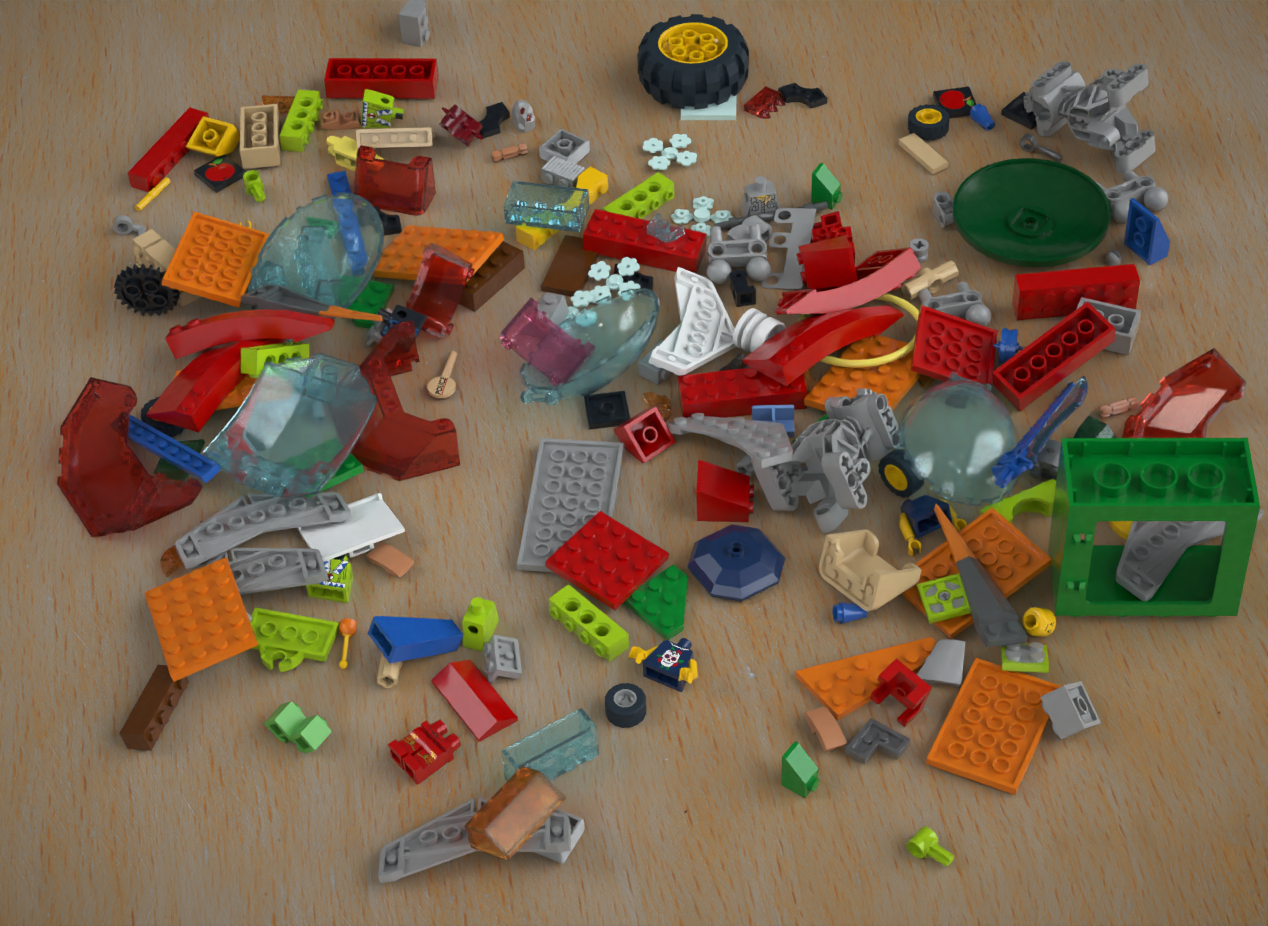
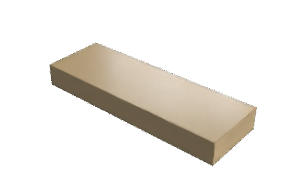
[899,133,948,174]

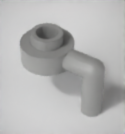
[113,215,146,236]

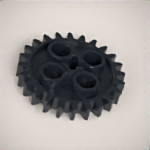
[114,264,180,316]

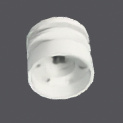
[733,308,786,353]

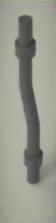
[714,201,828,230]

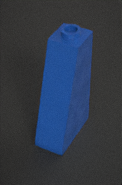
[368,616,463,663]

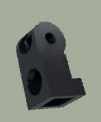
[730,270,756,307]

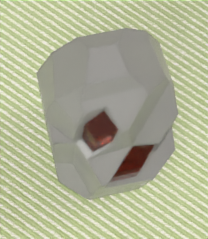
[512,99,535,133]

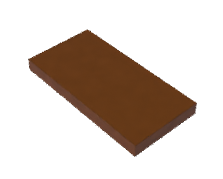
[541,235,598,296]

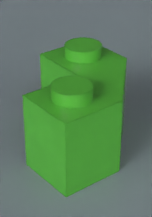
[264,701,332,754]

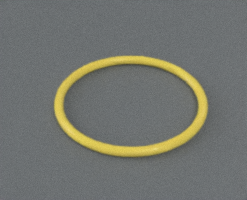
[797,293,919,368]

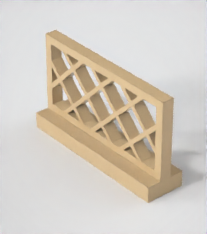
[356,127,435,148]

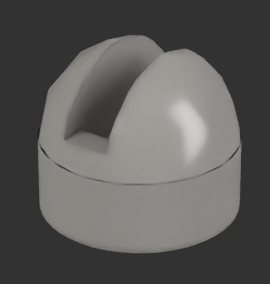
[1105,250,1121,266]

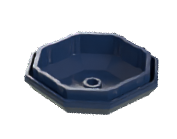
[687,524,785,602]

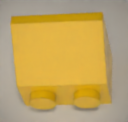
[186,116,240,157]

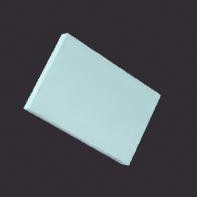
[681,95,737,120]

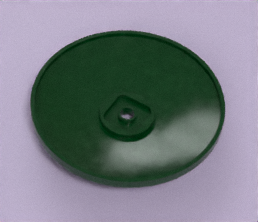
[953,158,1111,267]

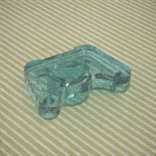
[647,213,685,244]

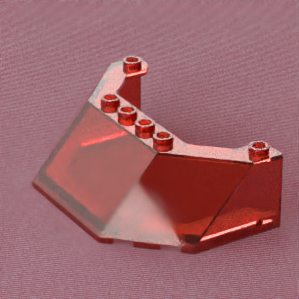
[328,320,460,481]
[1122,348,1246,438]
[57,377,203,537]

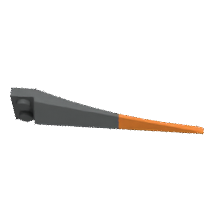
[241,284,383,321]
[934,504,1028,647]

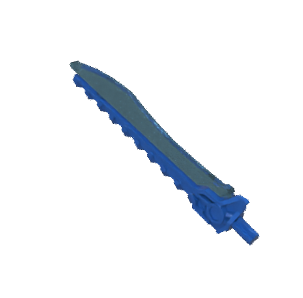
[992,376,1088,488]

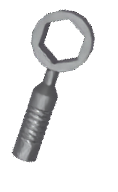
[1019,134,1063,162]

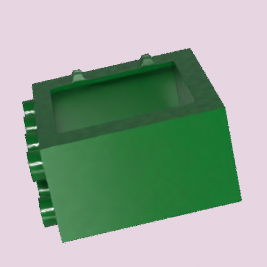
[1048,438,1260,617]

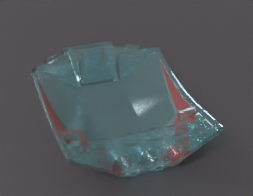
[203,353,377,498]

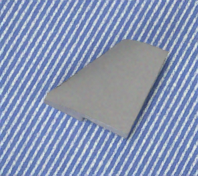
[916,639,966,687]

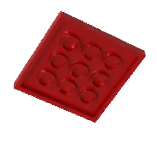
[910,305,998,396]
[545,511,669,610]

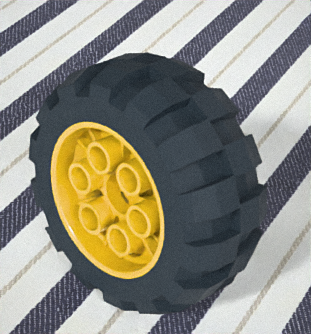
[637,14,749,109]

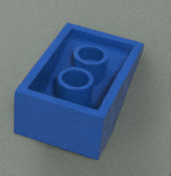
[1124,198,1170,265]

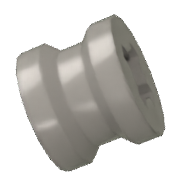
[909,238,929,263]

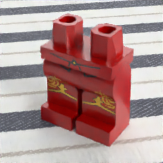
[388,719,461,785]

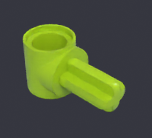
[243,170,266,203]
[906,826,954,866]

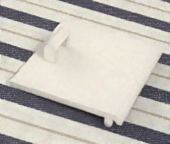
[297,493,405,562]

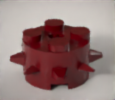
[439,104,484,147]

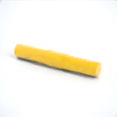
[135,177,171,212]

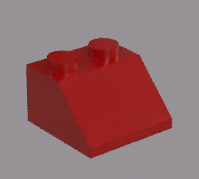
[613,406,676,463]

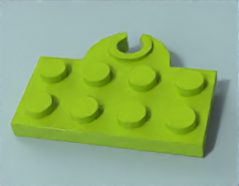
[251,607,339,672]

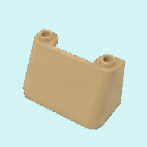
[819,529,922,611]

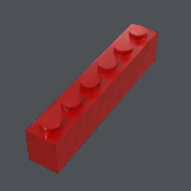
[128,107,209,192]

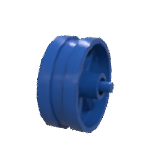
[994,328,1023,365]

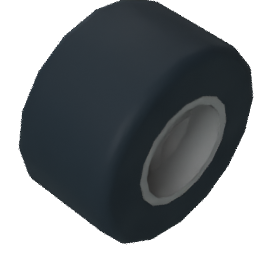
[605,683,646,728]

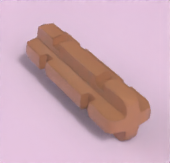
[491,143,528,162]
[1098,397,1139,418]

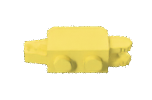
[326,136,385,174]

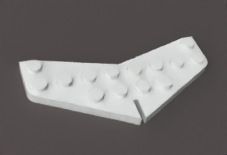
[648,267,736,375]

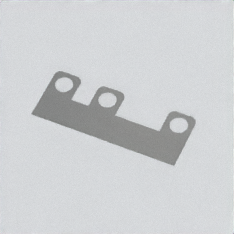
[762,208,816,289]

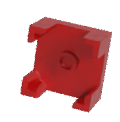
[870,658,932,727]

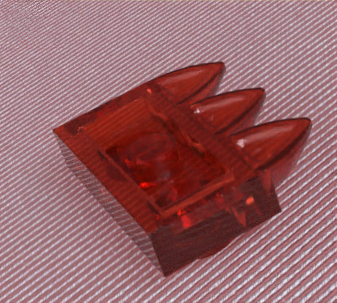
[744,86,786,119]

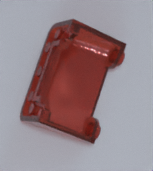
[354,145,436,216]
[406,242,475,339]

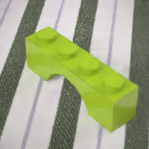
[980,479,1056,524]

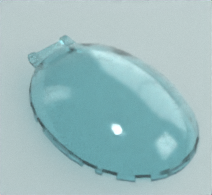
[248,192,384,342]
[520,288,660,406]
[899,371,1019,506]

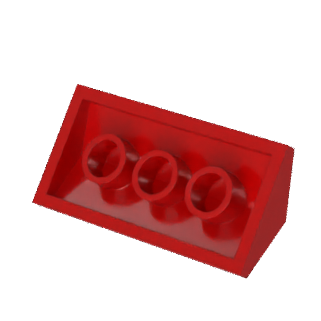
[431,659,518,742]

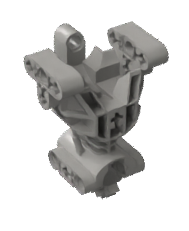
[1023,61,1156,174]
[753,388,903,533]

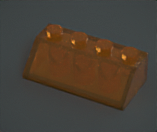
[464,766,566,860]

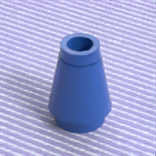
[970,104,995,131]
[832,602,867,624]

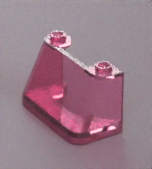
[500,297,596,388]

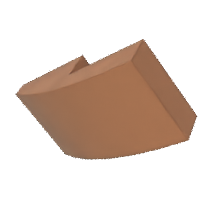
[321,109,361,130]
[366,542,414,578]
[804,706,847,753]

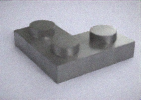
[845,718,910,765]

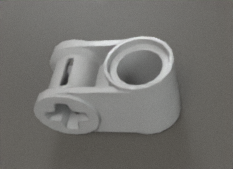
[932,192,954,228]

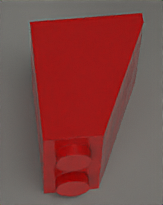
[796,235,858,289]
[696,460,754,522]

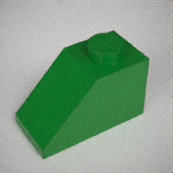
[811,163,842,210]
[781,741,820,798]

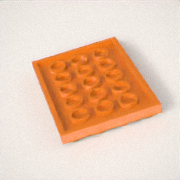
[162,212,269,308]
[367,225,504,285]
[804,335,922,412]
[902,507,1052,639]
[144,557,259,682]
[926,658,1062,795]

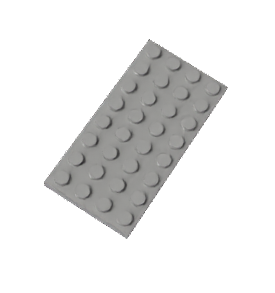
[517,438,624,572]

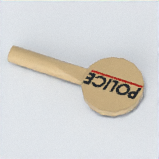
[427,351,457,398]

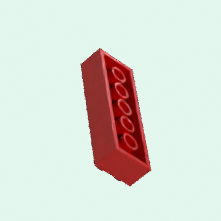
[324,58,439,99]
[583,209,707,274]
[1012,264,1140,321]
[992,302,1115,412]
[678,368,807,418]

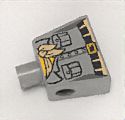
[741,176,779,217]

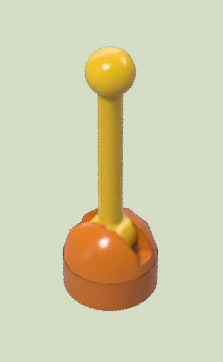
[339,618,357,669]

